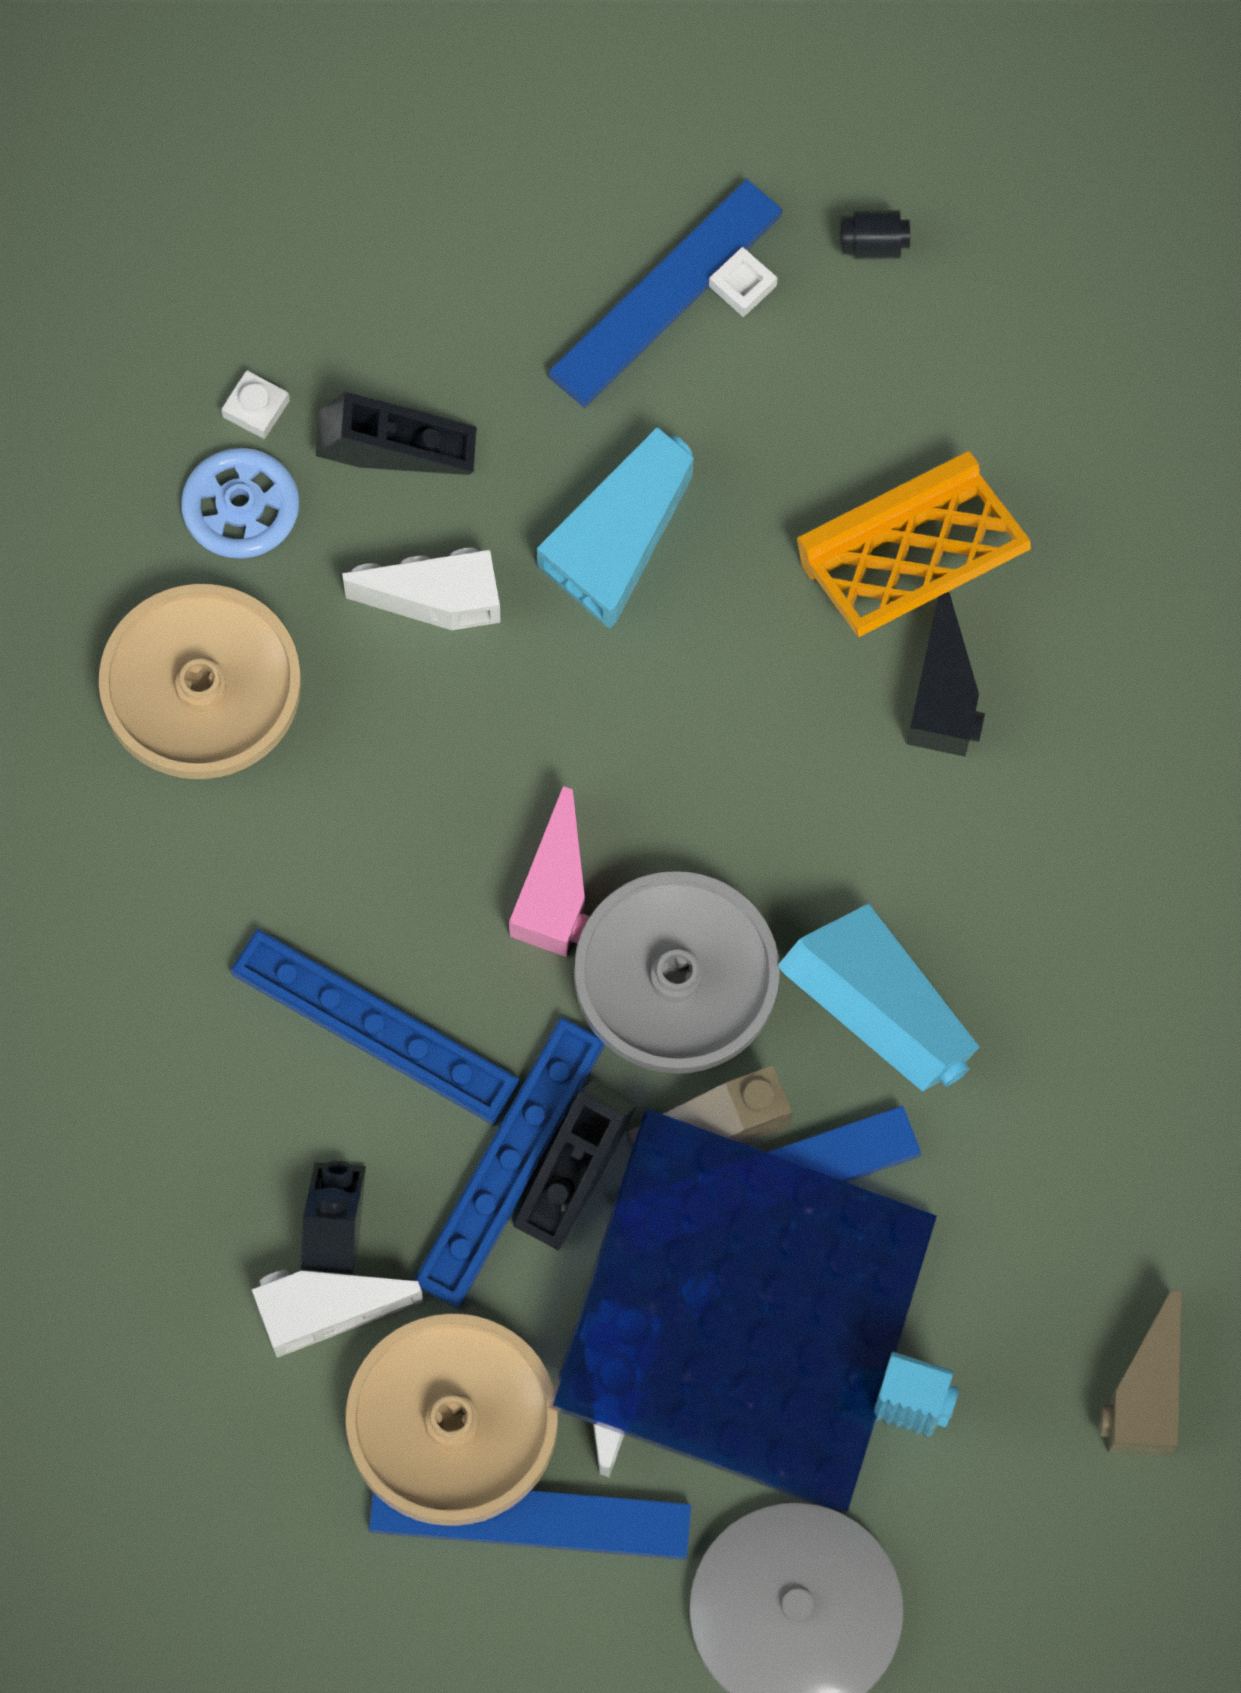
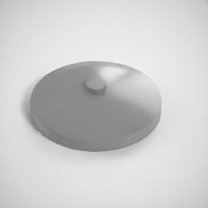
[574,871,780,1074]
[689,1503,903,1693]

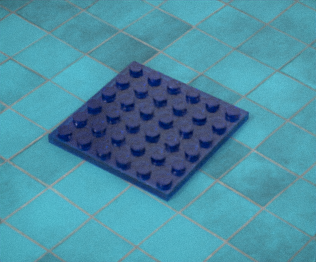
[548,1109,937,1514]

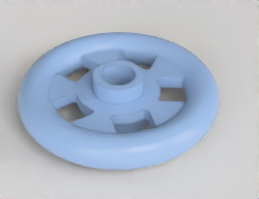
[181,448,299,559]

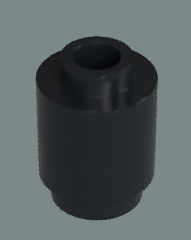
[841,210,910,259]

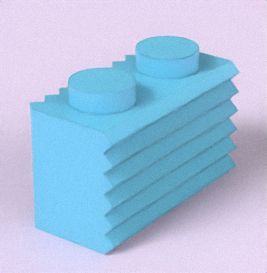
[872,1352,959,1438]

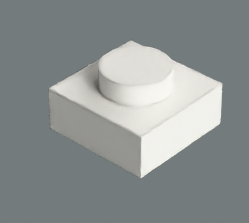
[709,247,778,317]
[221,371,290,439]

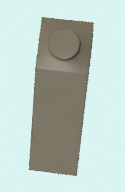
[627,1065,792,1181]
[1099,1290,1182,1456]

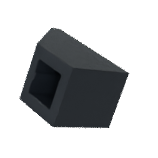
[301,1161,366,1274]

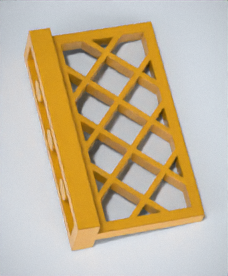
[797,451,1031,638]

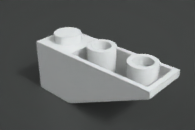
[342,548,501,630]

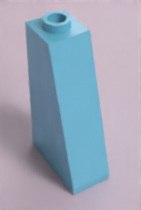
[537,427,694,629]
[777,903,980,1092]

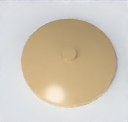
[99,584,301,779]
[345,1314,558,1526]

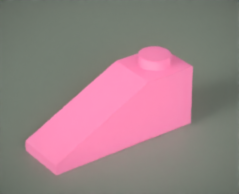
[509,786,590,957]

